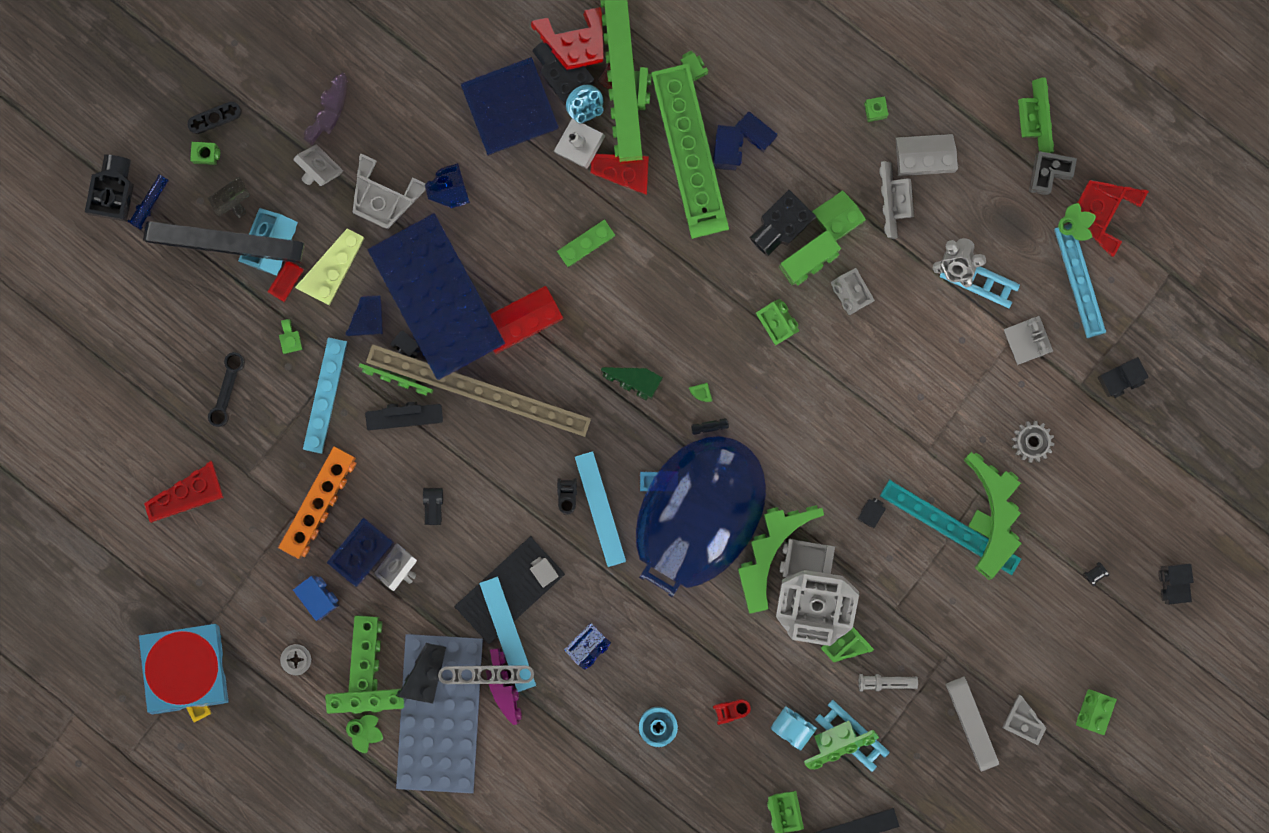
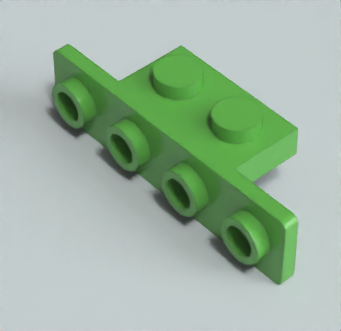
[1018,77,1054,153]
[358,363,433,395]
[325,689,404,714]
[804,721,879,769]

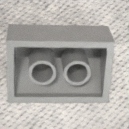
[896,134,958,176]

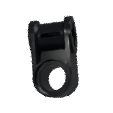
[557,478,577,515]

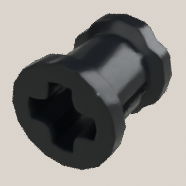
[1083,562,1109,587]

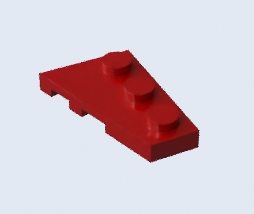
[590,154,649,195]

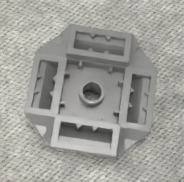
[776,570,859,646]

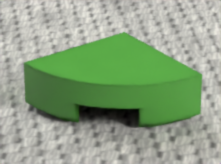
[689,383,712,402]

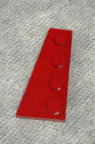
[144,461,224,523]

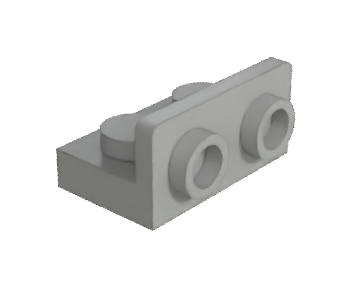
[831,268,875,315]

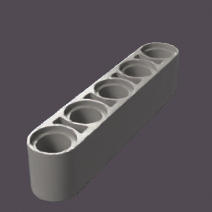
[438,665,534,684]
[946,677,999,772]

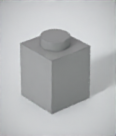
[530,557,559,587]

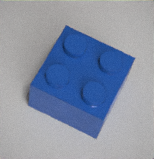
[293,575,339,621]

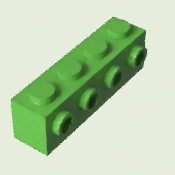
[349,615,383,692]

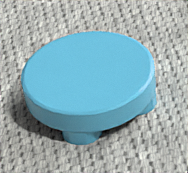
[566,85,603,123]

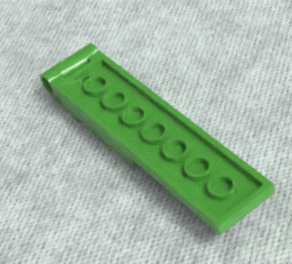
[651,63,729,239]

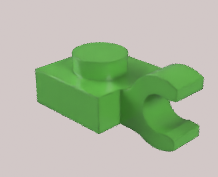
[279,319,303,354]

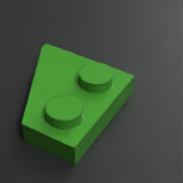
[820,627,874,662]

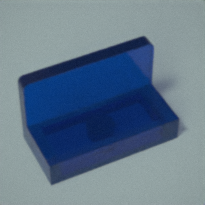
[734,112,778,153]

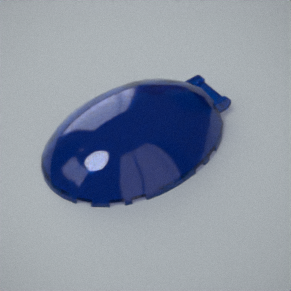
[636,436,766,597]

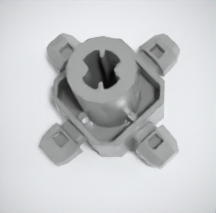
[933,238,986,288]

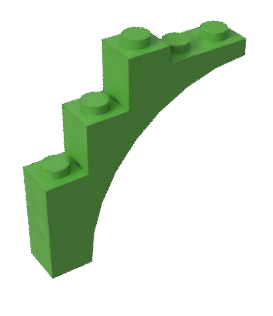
[964,452,1021,580]
[738,505,824,614]

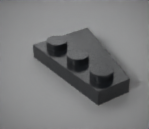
[396,643,446,704]

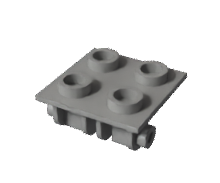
[1003,316,1053,365]

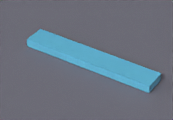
[1054,224,1106,338]
[575,451,626,567]
[479,577,536,692]

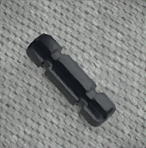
[691,418,729,435]

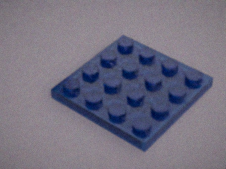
[461,57,559,156]

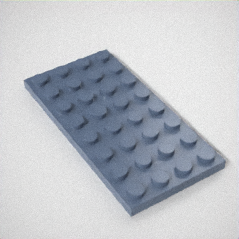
[396,634,483,793]

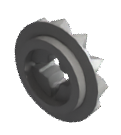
[280,644,312,675]

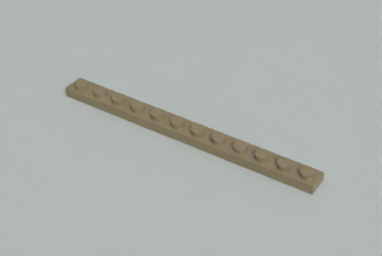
[366,344,591,437]

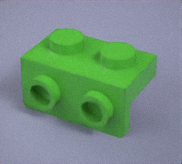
[634,67,652,110]
[1076,689,1117,735]
[767,791,804,833]

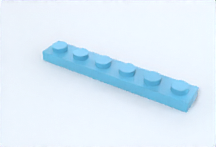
[303,338,347,454]

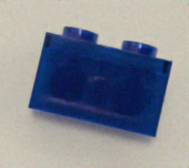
[564,623,611,670]

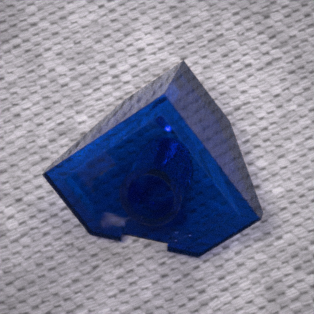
[425,163,470,208]

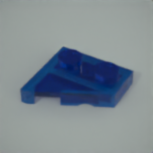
[346,295,383,336]

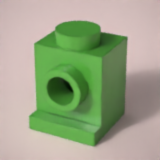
[680,51,708,82]

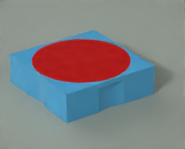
[139,624,229,715]

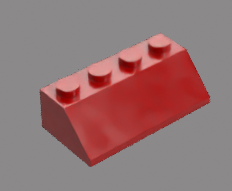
[478,286,564,354]

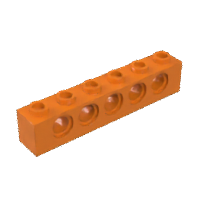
[278,446,357,559]

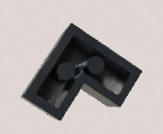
[1097,357,1149,398]
[1158,563,1194,605]

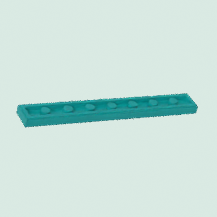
[880,480,1021,575]

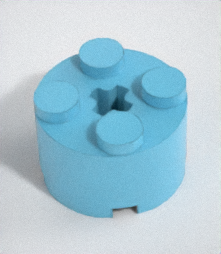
[771,706,817,750]
[639,707,678,747]

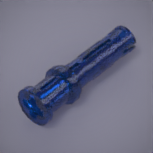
[127,174,169,230]

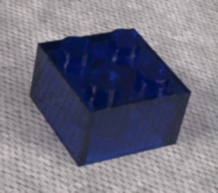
[714,125,744,171]

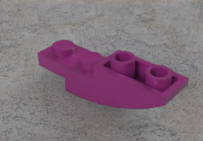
[485,648,522,725]

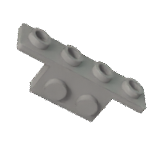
[880,161,914,239]

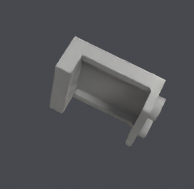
[779,539,835,578]

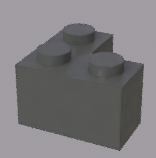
[1029,151,1077,195]

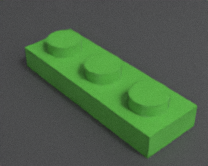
[557,219,615,267]

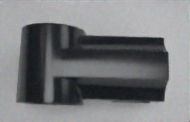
[423,488,443,525]

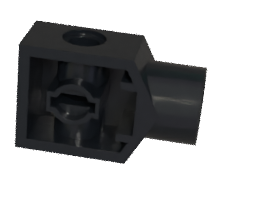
[532,41,595,106]
[85,154,134,222]
[749,190,816,256]

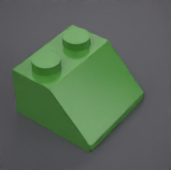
[812,191,866,241]

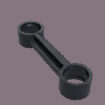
[208,352,245,427]

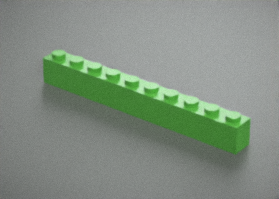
[600,0,643,162]

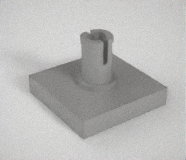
[554,118,605,169]
[294,144,343,186]
[374,543,417,591]

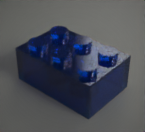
[327,518,395,587]

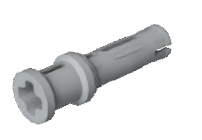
[859,674,918,691]

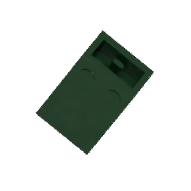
[601,367,663,401]

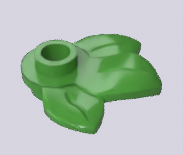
[1058,203,1096,241]
[346,715,383,753]

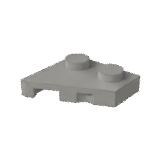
[1002,694,1046,745]

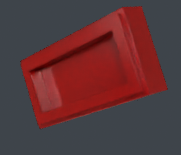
[268,261,304,302]

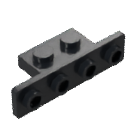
[365,402,443,431]

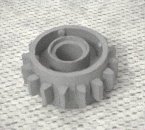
[1011,421,1054,463]

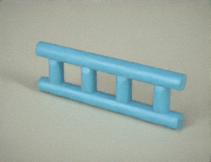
[939,266,1020,308]
[815,700,890,772]

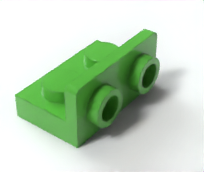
[756,299,799,346]

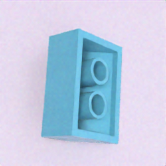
[238,208,298,276]

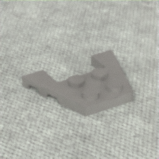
[353,154,428,229]

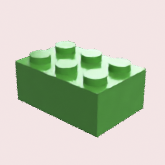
[779,230,841,286]

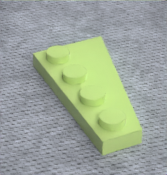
[295,229,365,306]

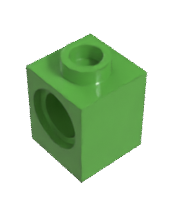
[864,96,888,122]
[190,142,220,165]

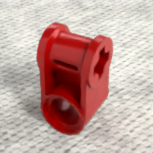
[713,699,751,725]

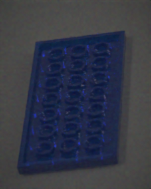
[367,213,506,380]

